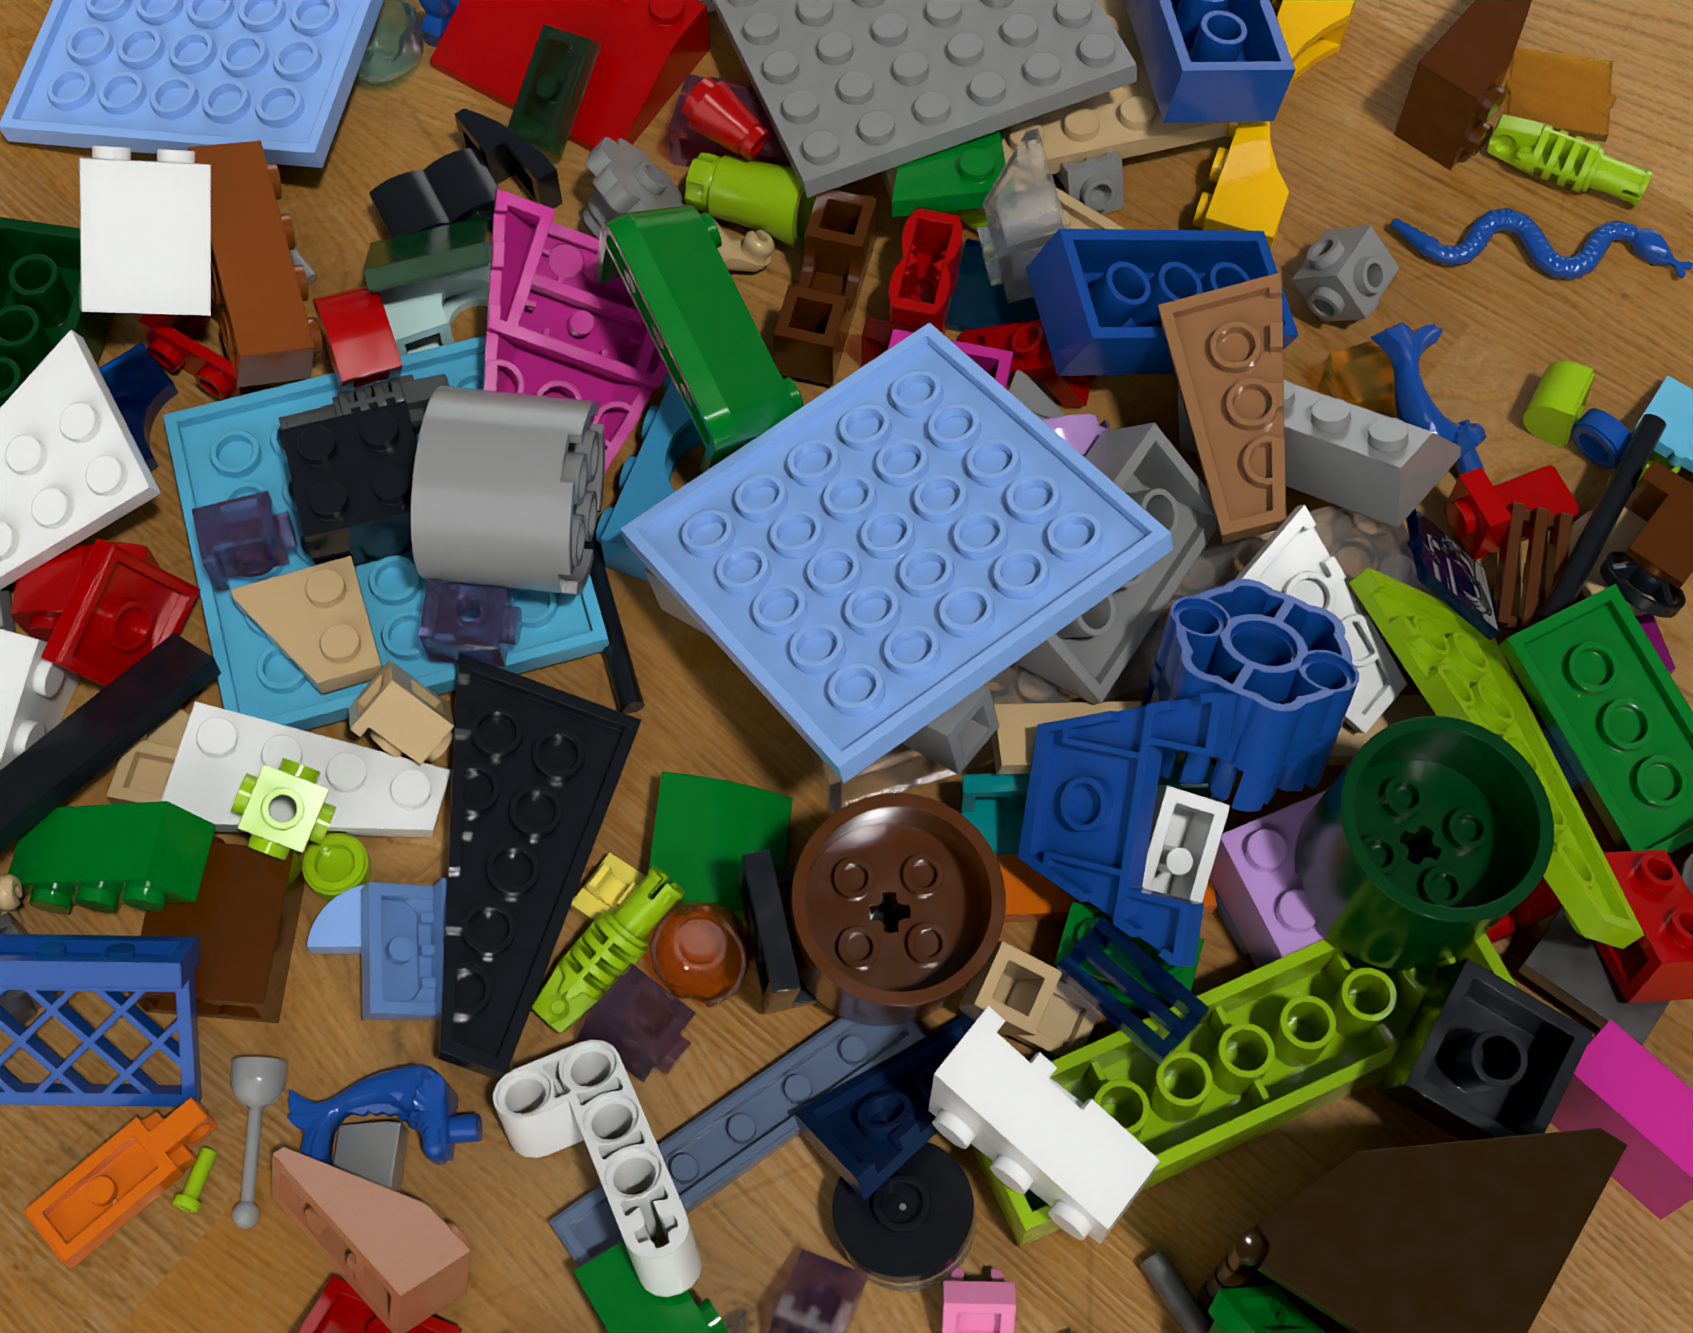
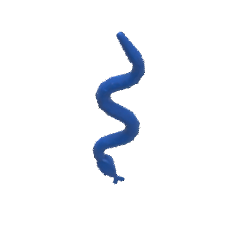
[1390,208,1693,280]

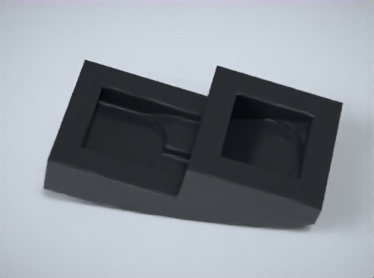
[454,108,563,209]

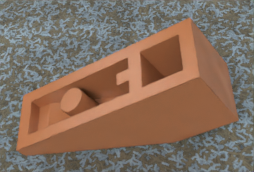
[271,1147,471,1333]

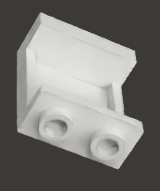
[78,146,211,316]

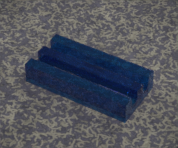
[1056,916,1210,1066]

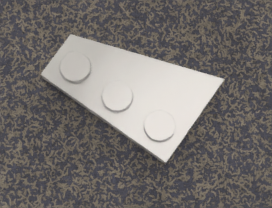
[1234,505,1407,734]

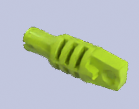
[1487,114,1653,206]
[532,865,685,1034]

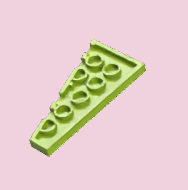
[1349,567,1644,949]

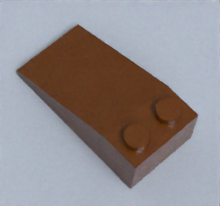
[1394,0,1532,171]

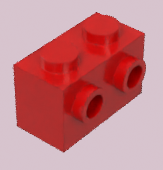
[1593,850,1693,1004]

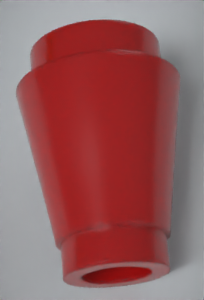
[681,77,770,161]

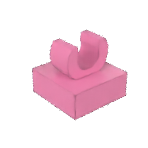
[941,1268,1016,1333]

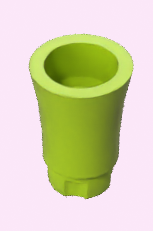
[685,152,816,249]

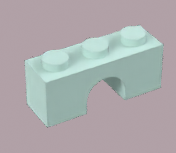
[378,247,492,356]

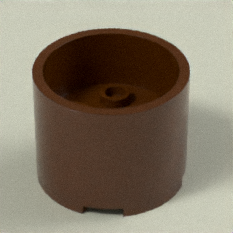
[783,793,1006,1026]

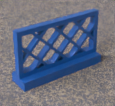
[0,934,202,1107]

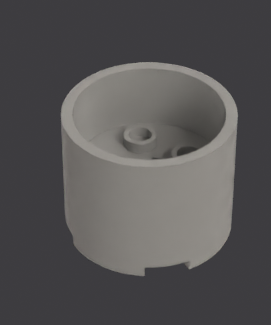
[411,385,605,595]

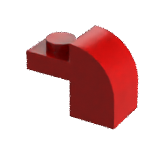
[312,285,403,392]

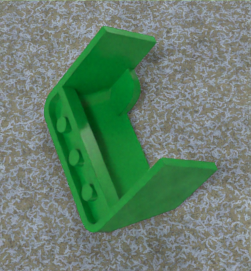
[595,205,804,477]

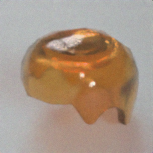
[649,900,752,1007]

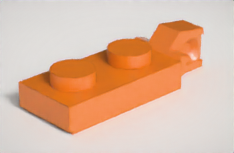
[23,1097,218,1269]

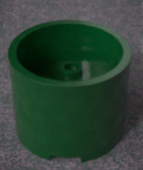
[1294,716,1554,971]

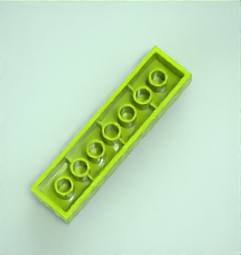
[970,933,1517,1248]

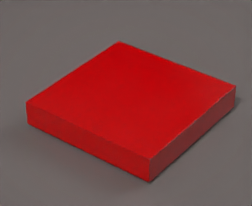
[40,538,201,687]

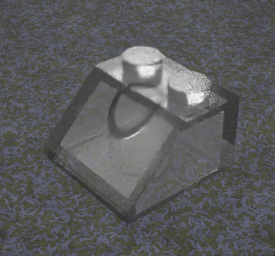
[976,128,1068,304]

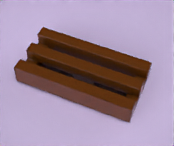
[1490,502,1573,632]

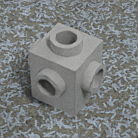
[1292,225,1399,322]

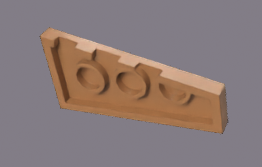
[1158,272,1286,544]

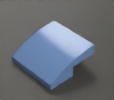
[361,878,447,1020]

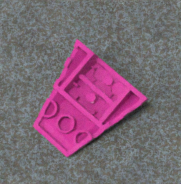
[483,188,668,475]

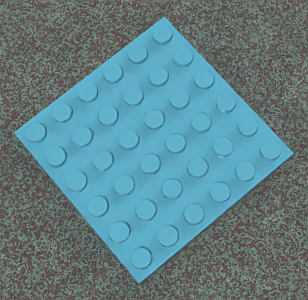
[163,335,609,731]

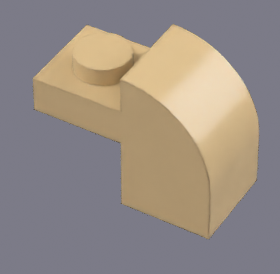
[959,941,1104,1059]

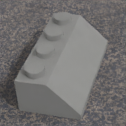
[1178,379,1461,528]
[1015,422,1218,704]

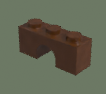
[773,189,877,386]

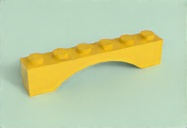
[1192,0,1356,251]

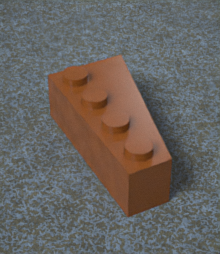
[188,140,322,388]

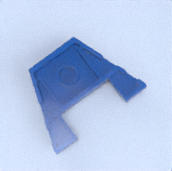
[1017,692,1237,967]

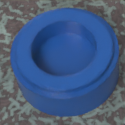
[1572,408,1632,469]

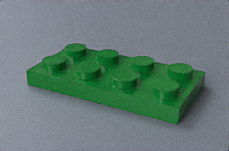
[1499,584,1693,854]

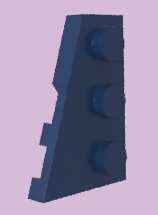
[794,1015,976,1201]

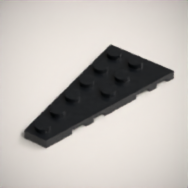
[438,653,641,1081]

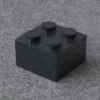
[281,401,418,565]
[1377,958,1593,1141]

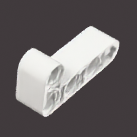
[493,1040,702,1297]

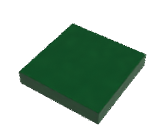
[363,216,492,292]

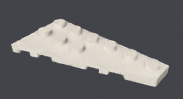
[0,330,161,590]

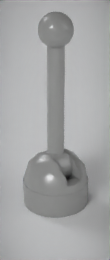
[230,1057,288,1229]

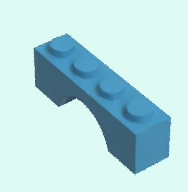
[596,373,704,581]

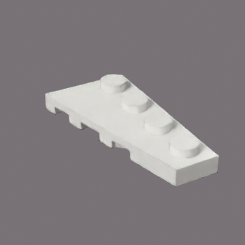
[161,701,451,838]

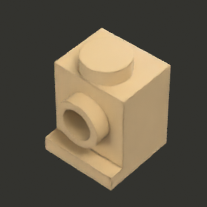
[348,660,454,765]

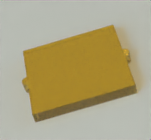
[1504,47,1616,142]

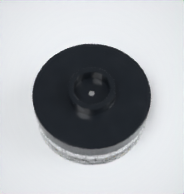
[832,1142,977,1292]

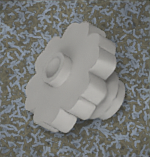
[583,137,684,239]

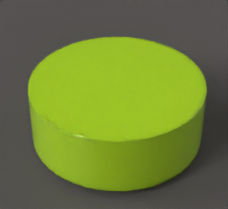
[302,833,372,902]

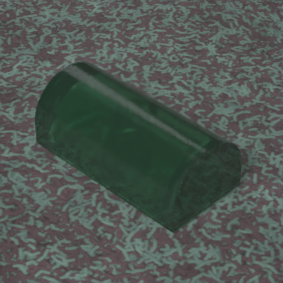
[508,24,601,156]

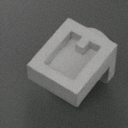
[1055,151,1124,214]

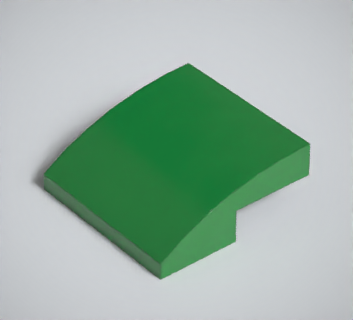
[649,771,793,922]

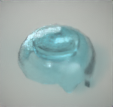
[356,0,423,84]

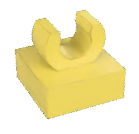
[571,852,645,924]

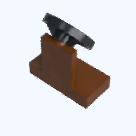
[1599,460,1693,618]

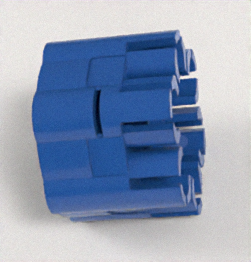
[1141,579,1359,812]

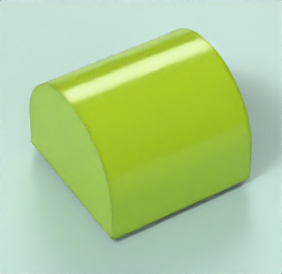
[1523,361,1595,449]

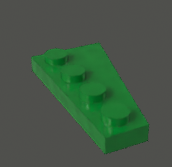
[892,130,1011,218]

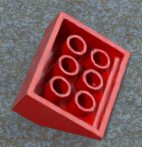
[430,0,710,152]

